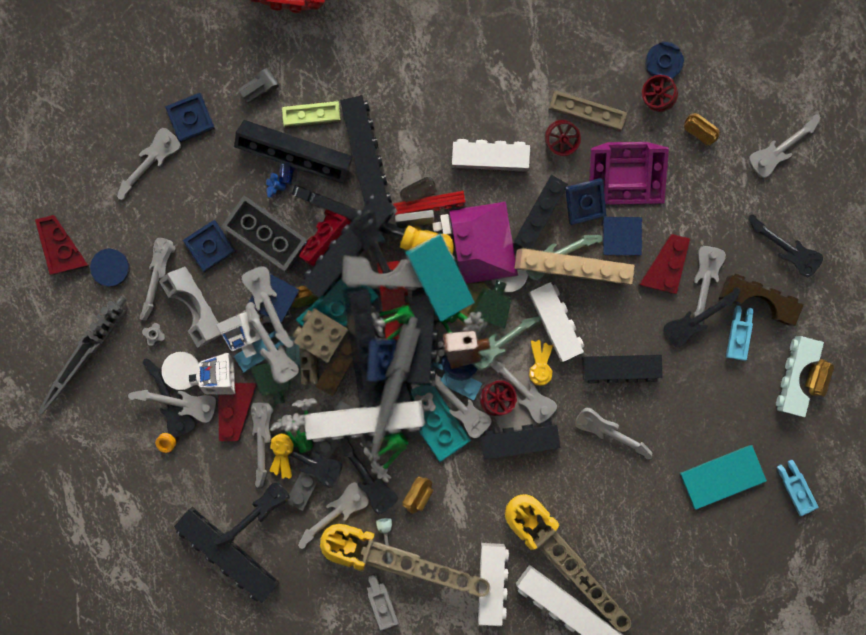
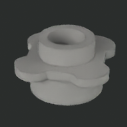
[142,323,165,346]
[414,393,436,413]

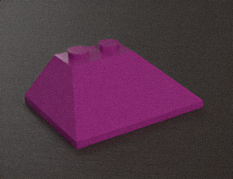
[589,142,669,204]
[449,202,518,284]

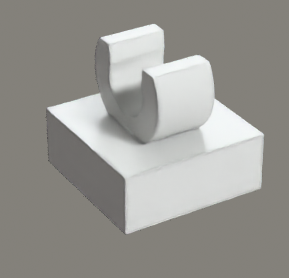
[432,214,453,236]

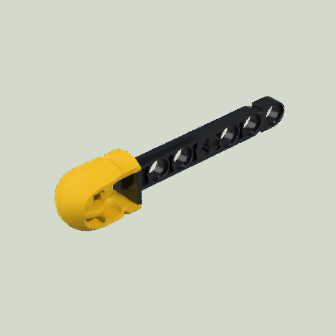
[291,185,454,255]

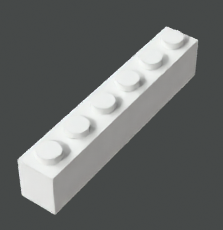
[304,400,425,442]
[516,565,623,635]

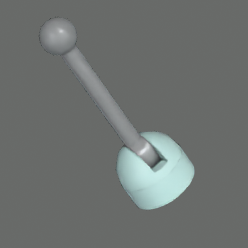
[376,518,393,564]

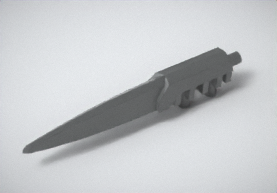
[38,296,127,415]
[371,317,420,461]

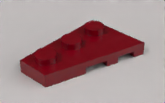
[299,209,351,266]
[35,215,89,276]
[638,234,690,294]
[218,383,257,441]

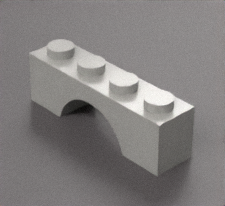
[342,256,422,290]
[159,267,221,348]

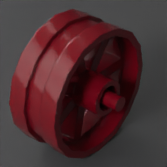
[642,75,678,112]
[545,120,581,156]
[480,380,517,416]

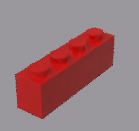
[377,261,410,340]

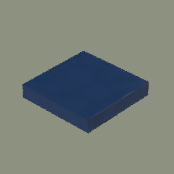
[165,93,216,142]
[565,178,607,225]
[603,217,642,256]
[183,219,236,272]
[247,274,300,324]
[368,339,396,381]

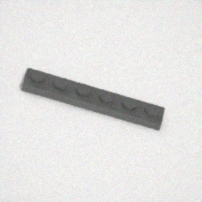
[286,400,355,511]

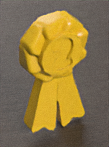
[529,340,553,386]
[270,433,293,479]

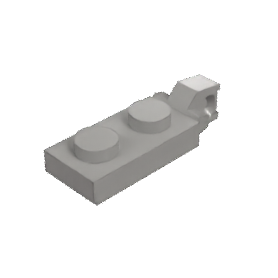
[367,574,399,631]

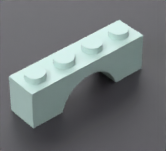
[776,336,824,417]

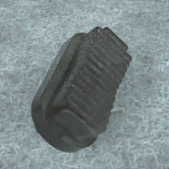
[400,177,437,206]

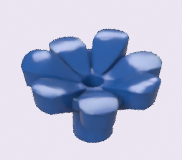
[266,173,286,198]

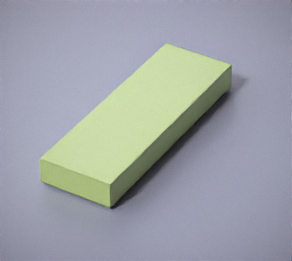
[282,101,341,127]

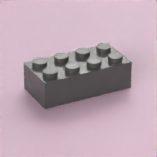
[221,195,308,273]

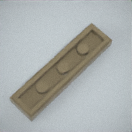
[549,90,627,132]

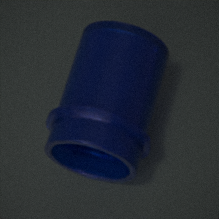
[278,163,294,184]

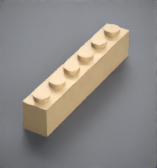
[515,249,635,285]

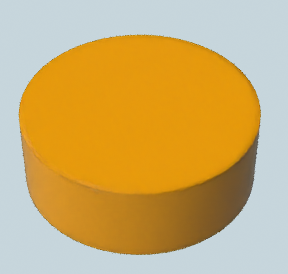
[155,433,176,453]

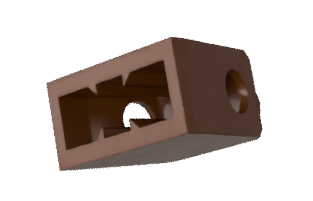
[443,331,491,369]

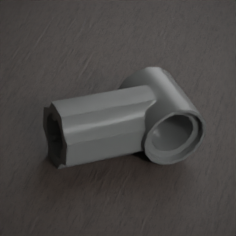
[238,68,279,104]

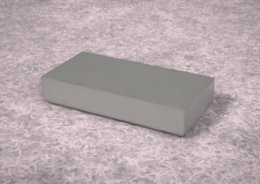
[395,210,434,228]

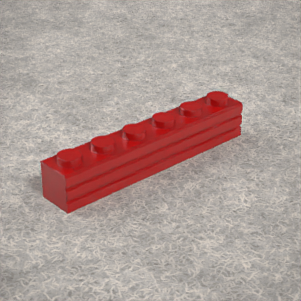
[393,191,466,215]

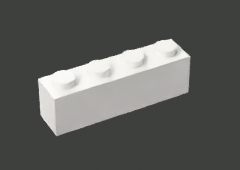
[452,139,530,171]
[529,282,584,362]
[478,543,509,626]

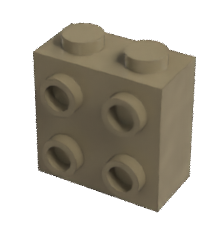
[292,308,348,362]

